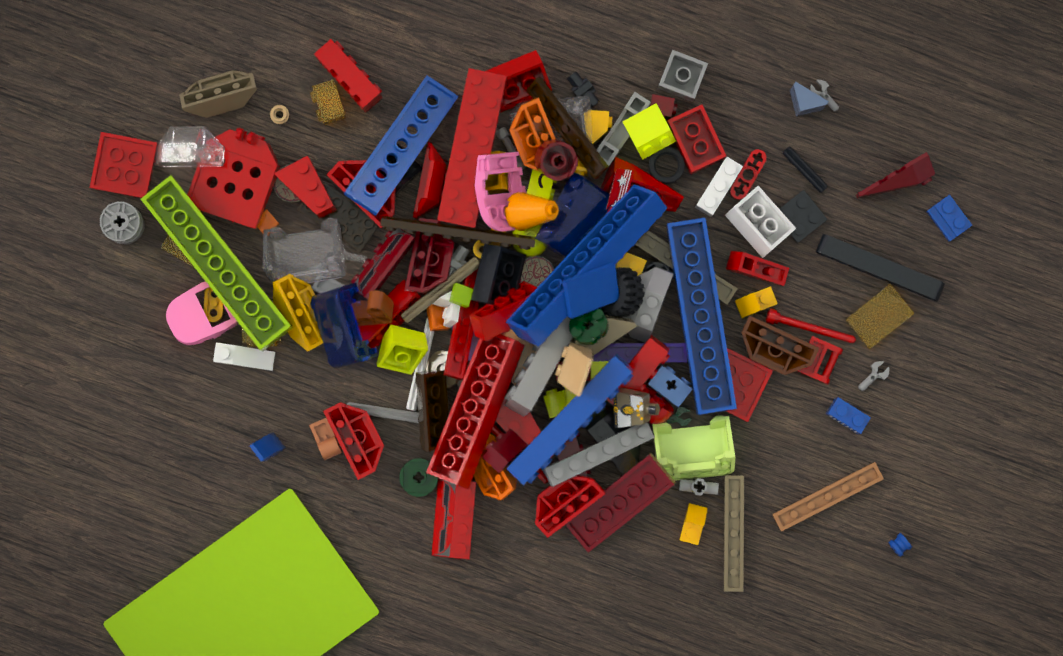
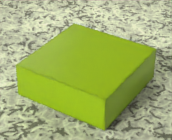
[449,283,473,308]

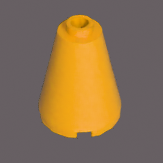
[505,192,558,231]

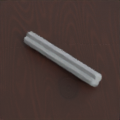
[347,402,419,423]

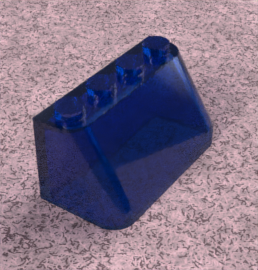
[535,172,611,258]

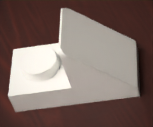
[433,291,460,328]

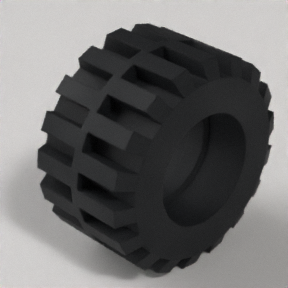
[598,267,645,316]

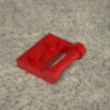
[797,336,843,385]

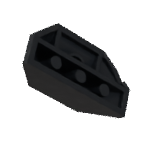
[584,405,641,475]

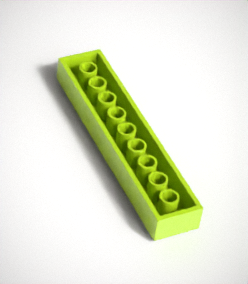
[141,175,293,352]

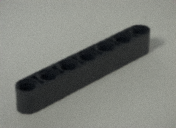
[816,234,945,302]

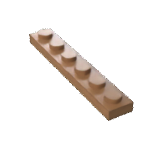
[772,462,884,532]

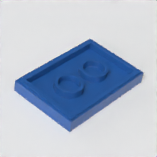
[563,263,619,319]

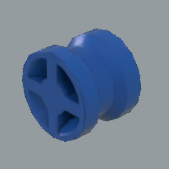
[888,533,912,557]

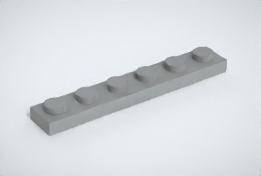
[543,423,655,487]

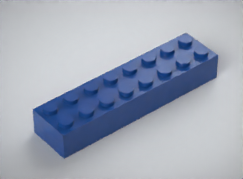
[507,354,634,485]

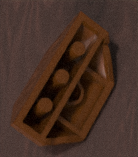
[741,315,819,375]

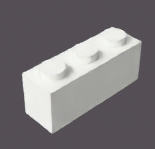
[695,157,743,217]

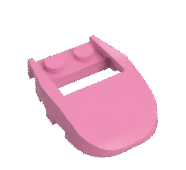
[475,152,526,232]
[166,281,237,345]

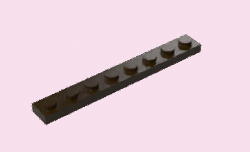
[380,216,536,250]

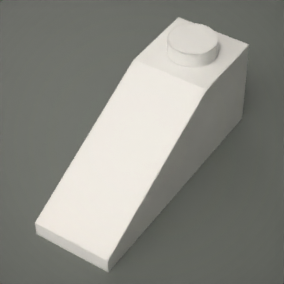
[213,343,275,371]

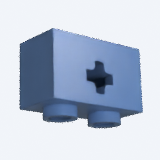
[647,365,692,408]

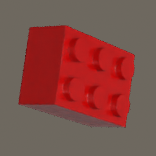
[667,105,727,175]

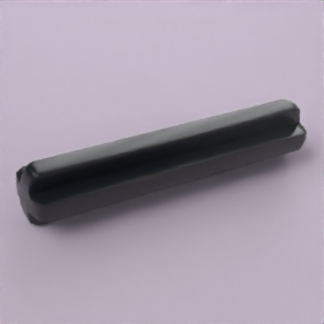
[783,146,828,193]

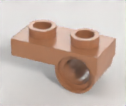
[309,418,343,460]

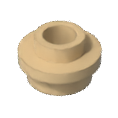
[270,105,289,124]

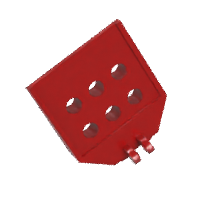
[187,128,281,229]

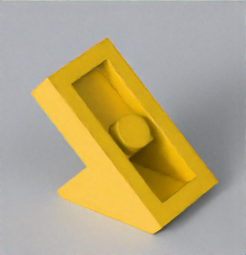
[735,286,778,318]
[679,503,707,545]

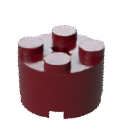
[535,139,578,181]

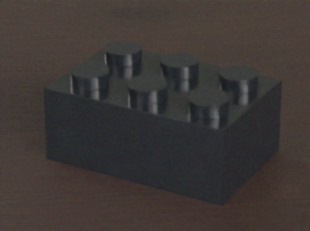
[471,244,526,305]

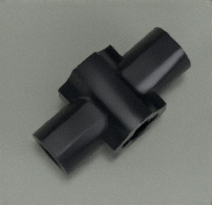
[567,71,600,109]

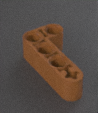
[323,290,394,328]

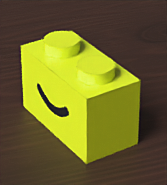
[527,169,557,201]

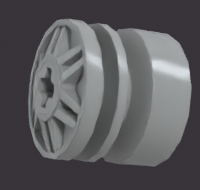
[100,202,145,244]

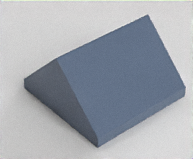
[790,82,829,117]

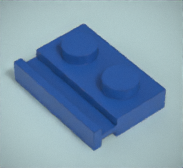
[926,195,972,242]

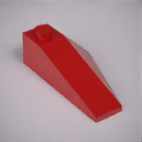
[598,157,684,212]

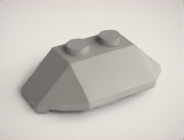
[618,267,674,342]

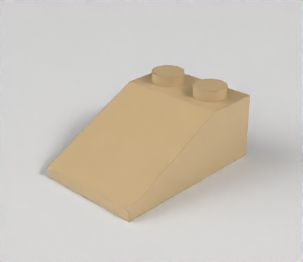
[555,342,593,397]

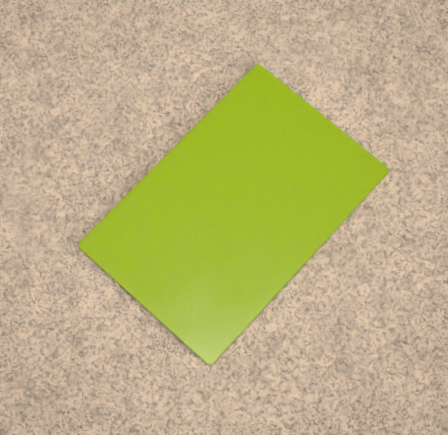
[104,489,379,656]

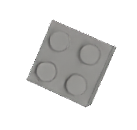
[658,50,708,102]

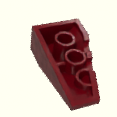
[856,152,935,198]

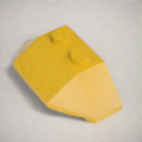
[273,274,326,351]

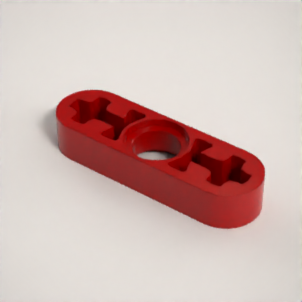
[730,149,767,200]

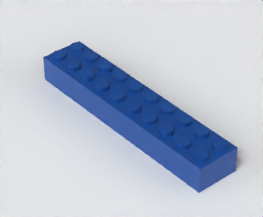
[506,184,667,347]
[666,218,737,415]

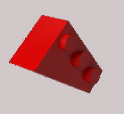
[274,156,337,219]

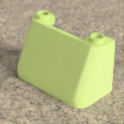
[652,415,735,481]

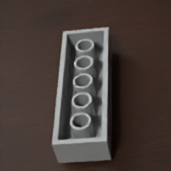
[504,316,573,417]

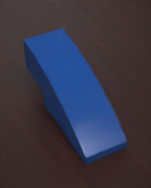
[250,433,285,462]

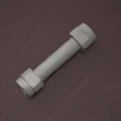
[496,127,527,170]

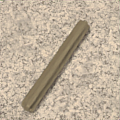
[401,257,480,323]

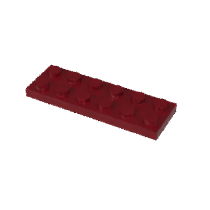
[565,453,676,553]

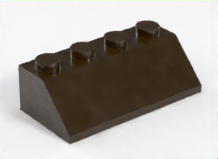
[415,370,449,452]

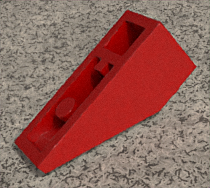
[726,251,789,286]

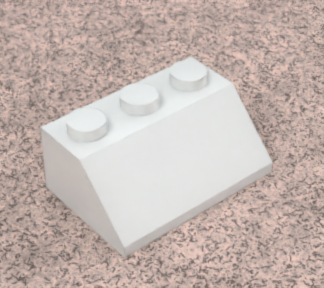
[725,186,796,258]

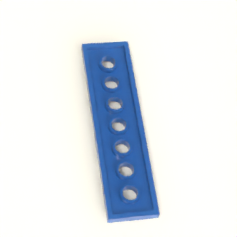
[344,75,459,216]

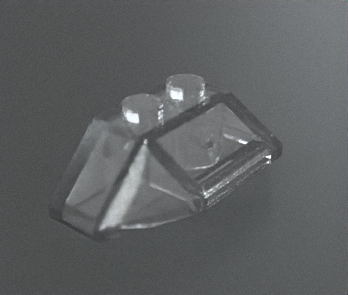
[154,126,225,167]

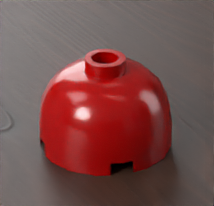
[642,387,674,424]

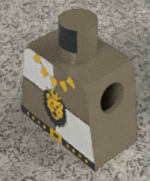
[614,388,660,428]

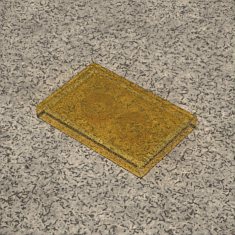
[845,284,915,349]

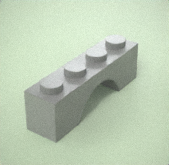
[597,92,651,168]

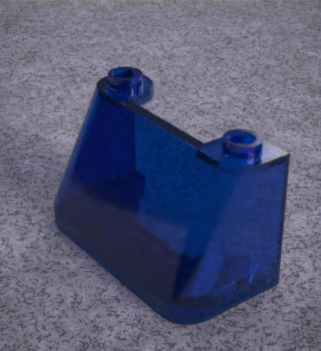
[311,282,379,369]

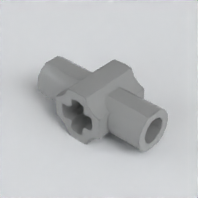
[448,245,470,277]
[679,478,719,495]

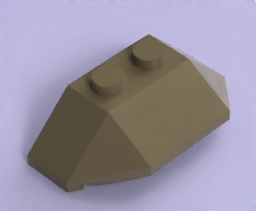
[179,70,257,118]
[572,315,637,356]

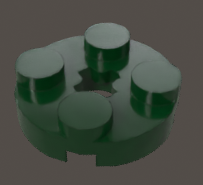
[569,309,609,345]
[399,458,438,497]

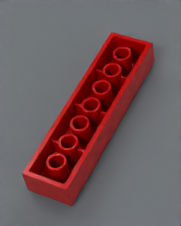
[437,68,507,228]
[426,334,525,489]

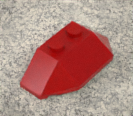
[413,142,447,220]
[327,160,395,228]
[323,402,384,480]
[535,475,606,538]

